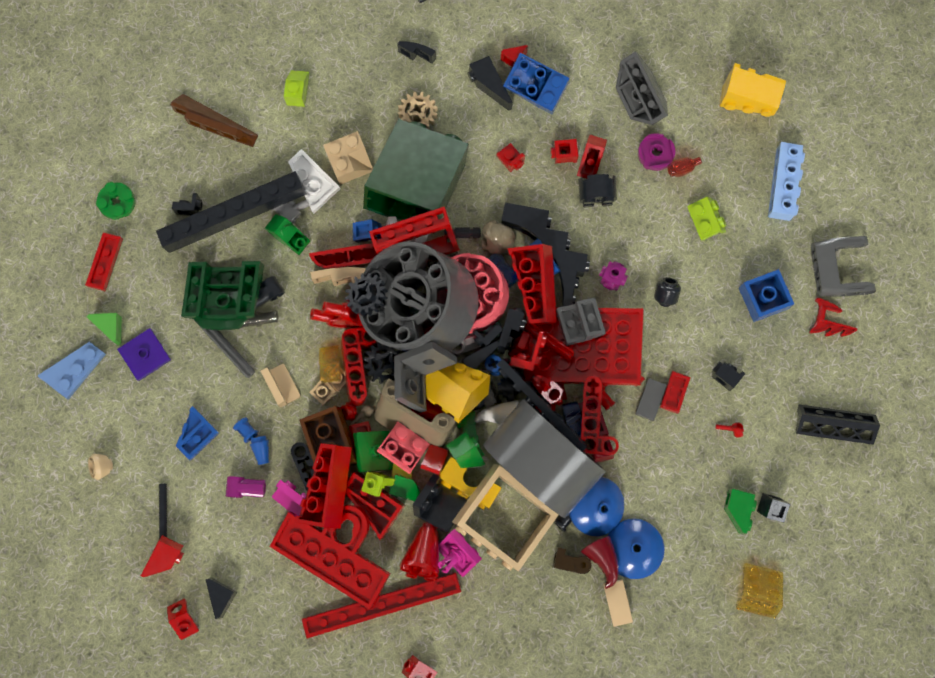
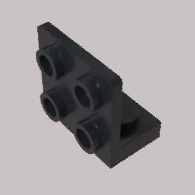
[413,473,467,533]

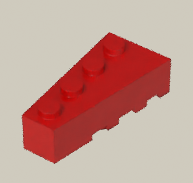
[508,244,557,324]

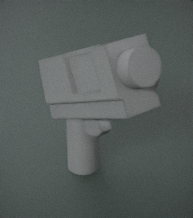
[272,200,309,224]

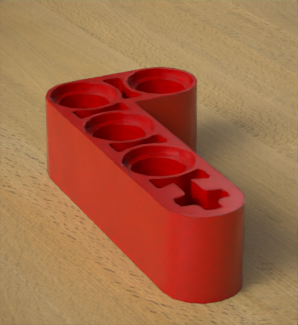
[341,327,377,406]
[581,376,619,455]

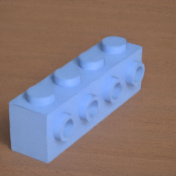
[768,142,805,221]

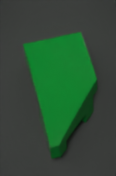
[389,474,421,501]

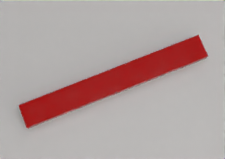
[302,573,461,639]

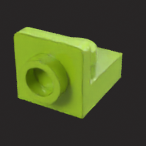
[362,472,395,497]

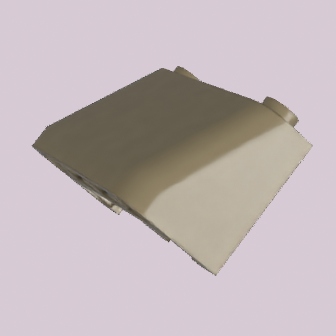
[374,379,457,452]

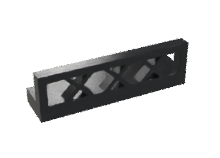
[796,404,880,445]

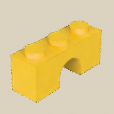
[439,457,501,510]

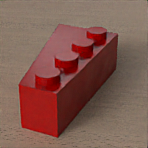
[295,443,352,529]

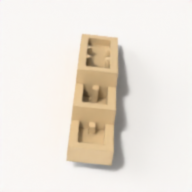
[310,267,366,286]

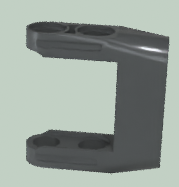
[811,236,876,297]

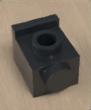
[712,361,745,391]

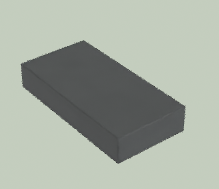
[635,378,667,421]

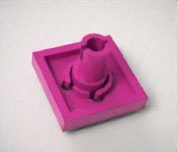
[438,529,482,577]

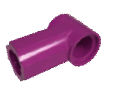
[225,476,266,498]

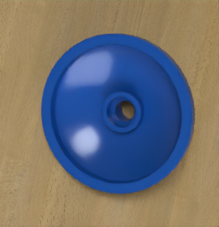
[569,477,624,536]
[608,519,665,579]

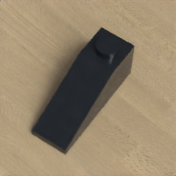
[467,56,513,111]

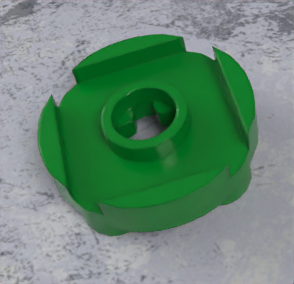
[96,182,136,220]

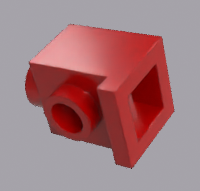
[550,139,579,164]

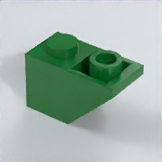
[264,214,310,255]
[446,432,485,468]
[724,489,757,534]

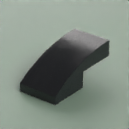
[397,41,436,64]

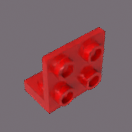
[510,330,548,371]

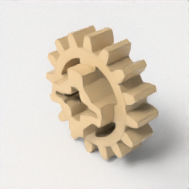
[398,92,438,129]

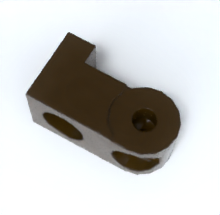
[552,548,592,574]

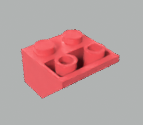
[377,422,430,474]

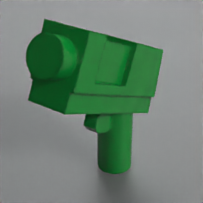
[457,410,479,442]

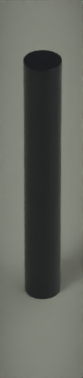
[159,483,167,539]

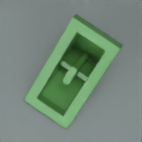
[87,313,122,346]

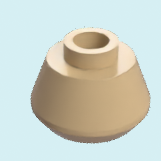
[88,453,113,480]

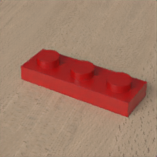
[85,232,123,292]

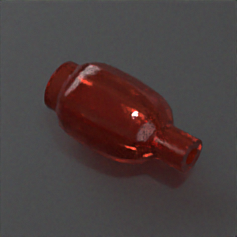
[667,157,702,177]

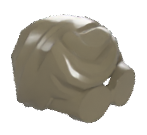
[481,220,516,255]

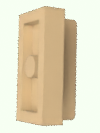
[261,364,301,407]

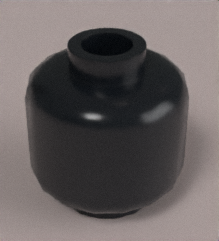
[654,277,681,307]

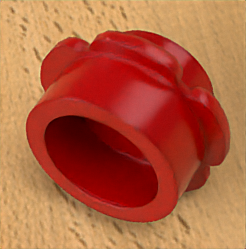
[341,402,357,421]

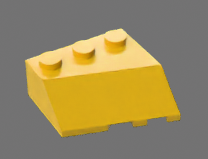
[720,63,786,117]
[425,362,490,423]

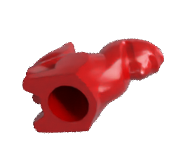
[531,375,563,405]

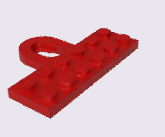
[269,505,391,610]

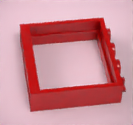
[369,206,460,255]

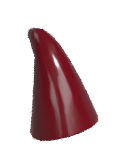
[580,536,619,589]

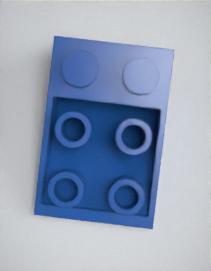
[503,53,570,115]

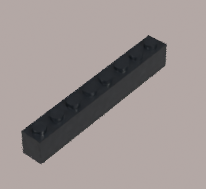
[156,171,307,253]

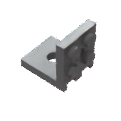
[394,341,457,413]

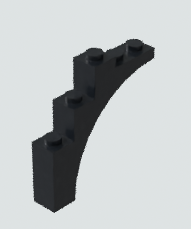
[501,202,590,307]

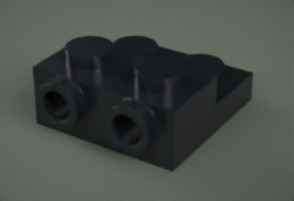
[497,308,526,355]

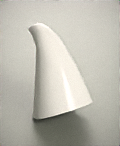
[475,400,521,424]

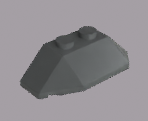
[616,51,668,125]

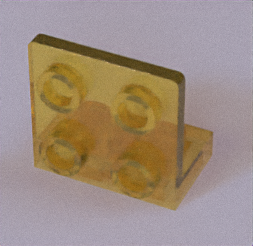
[736,563,783,618]

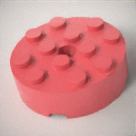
[446,253,509,333]

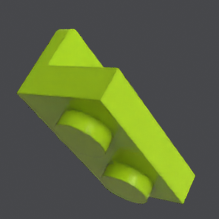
[687,197,726,240]

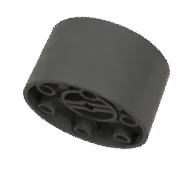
[359,242,478,352]
[483,399,606,518]

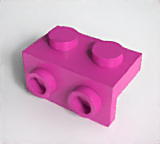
[272,480,306,516]

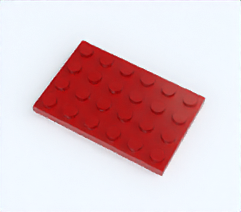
[524,307,644,386]

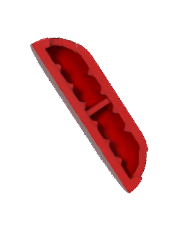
[309,243,377,269]

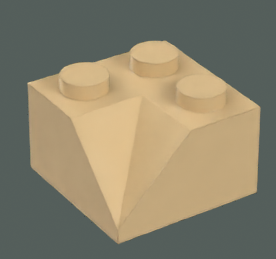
[323,131,373,185]

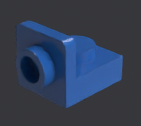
[353,219,382,243]

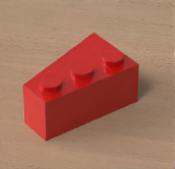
[346,472,406,540]

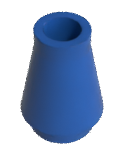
[250,435,270,465]

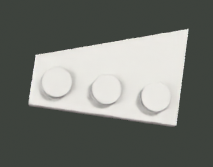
[288,149,340,214]

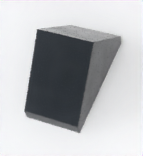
[205,578,237,619]

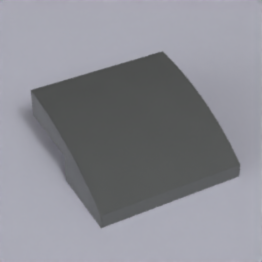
[556,298,606,346]

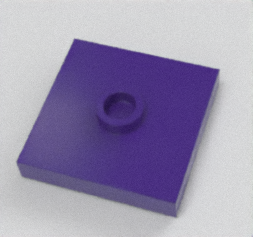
[117,328,171,381]

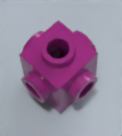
[599,261,628,291]

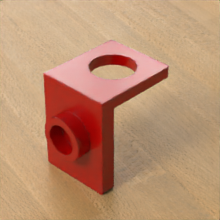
[167,598,199,640]

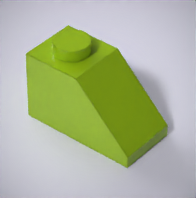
[283,70,310,107]

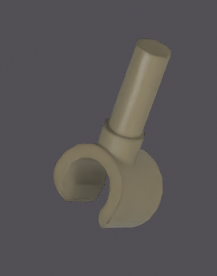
[349,405,375,425]

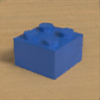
[739,269,794,322]

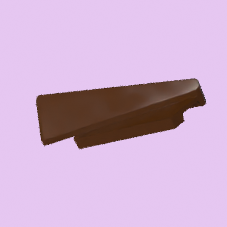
[170,94,258,147]

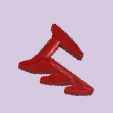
[809,298,858,337]

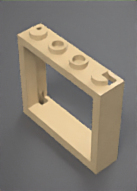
[452,464,558,572]

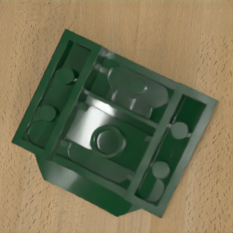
[181,261,264,330]

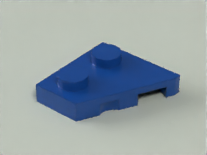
[176,406,219,461]

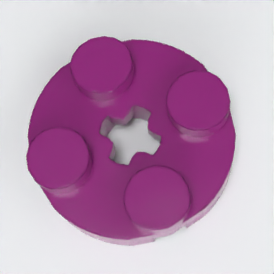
[638,133,676,171]

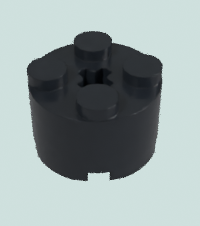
[578,174,617,208]

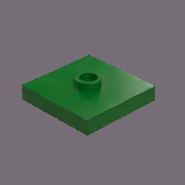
[353,431,393,473]

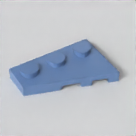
[38,342,106,400]

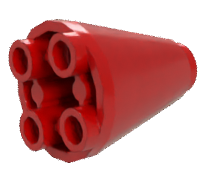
[400,523,439,582]

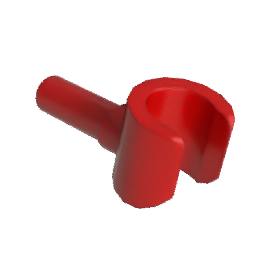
[715,422,744,438]

